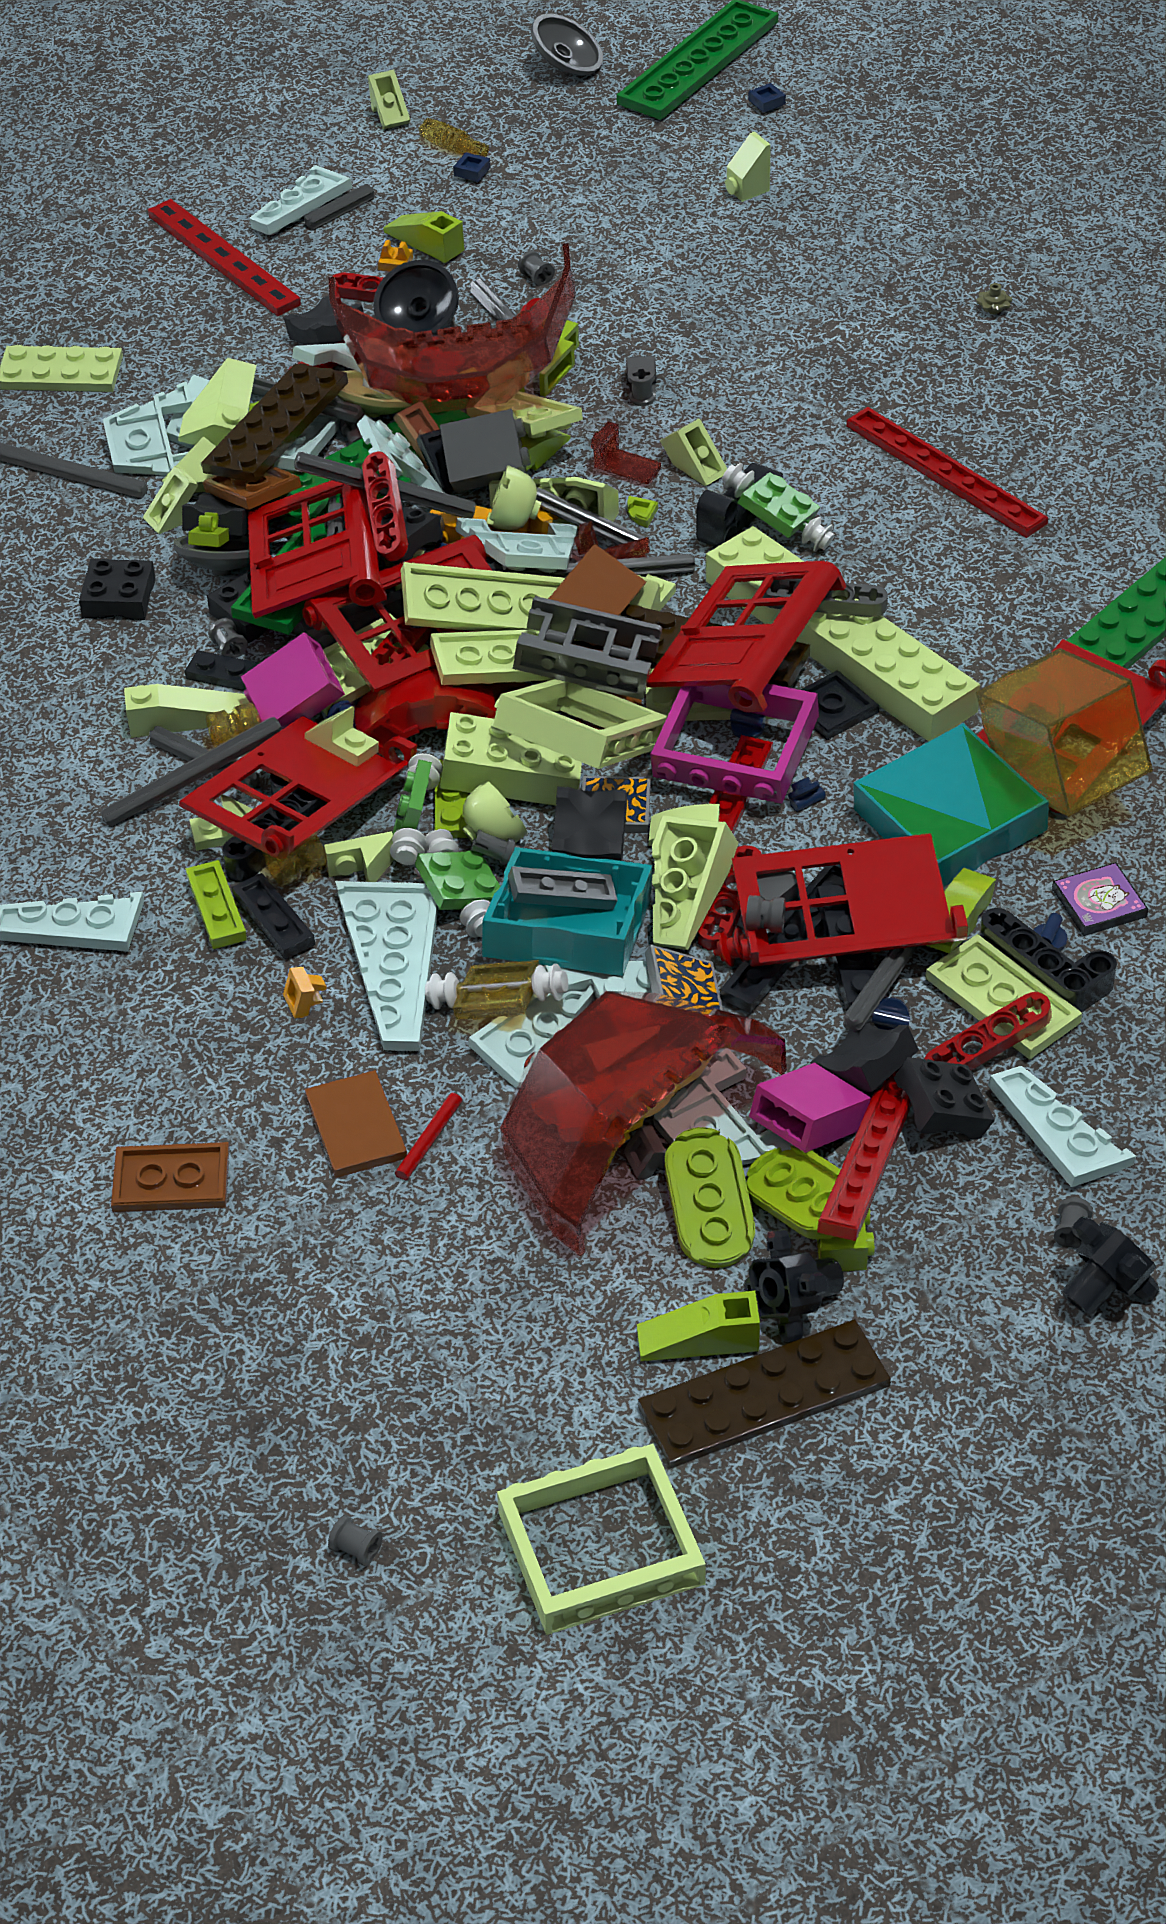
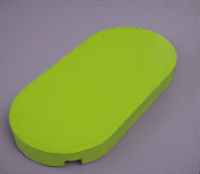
[664,1127,755,1268]
[746,1145,841,1240]

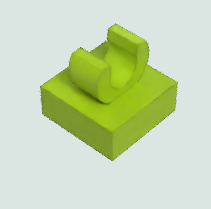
[188,512,229,547]

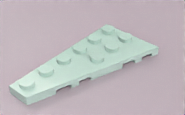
[335,881,438,1051]

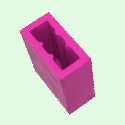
[241,632,345,729]
[749,1063,871,1153]

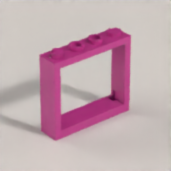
[650,684,819,804]

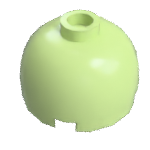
[486,465,541,531]
[462,781,528,843]

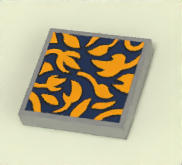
[582,776,651,833]
[645,944,724,1022]

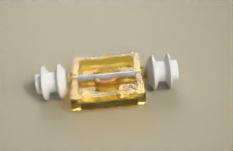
[425,960,568,1020]

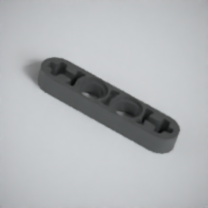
[761,579,888,617]

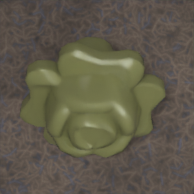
[976,283,1012,315]

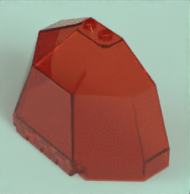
[328,243,576,413]
[500,991,787,1256]

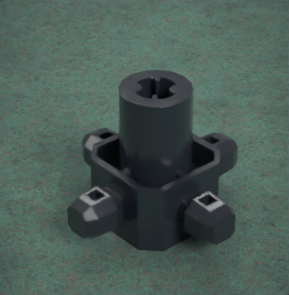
[1061,1216,1159,1318]
[743,1229,844,1342]

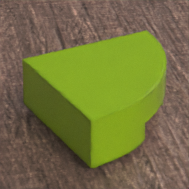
[627,496,658,528]

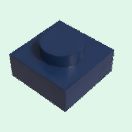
[748,83,786,113]
[453,152,491,182]

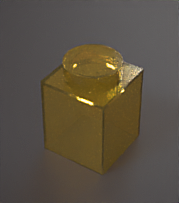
[976,648,1153,817]

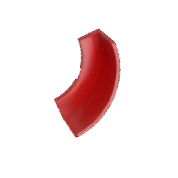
[355,667,497,756]

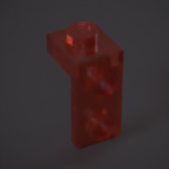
[591,421,661,484]
[574,521,651,560]

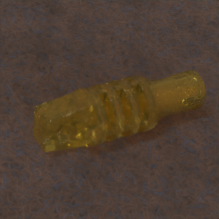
[418,118,489,157]

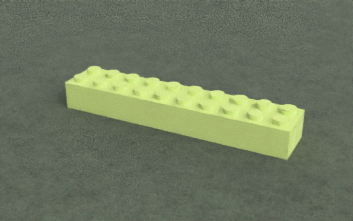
[706,526,980,742]

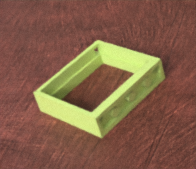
[493,679,668,769]
[497,1444,706,1635]

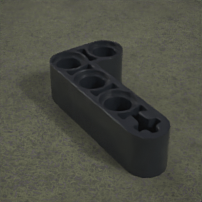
[696,463,783,547]
[222,773,326,882]
[980,908,1117,1012]

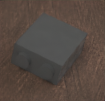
[440,409,531,493]

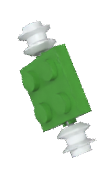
[722,463,835,552]
[390,754,442,865]
[415,829,501,938]

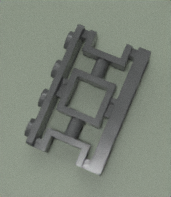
[513,596,662,700]

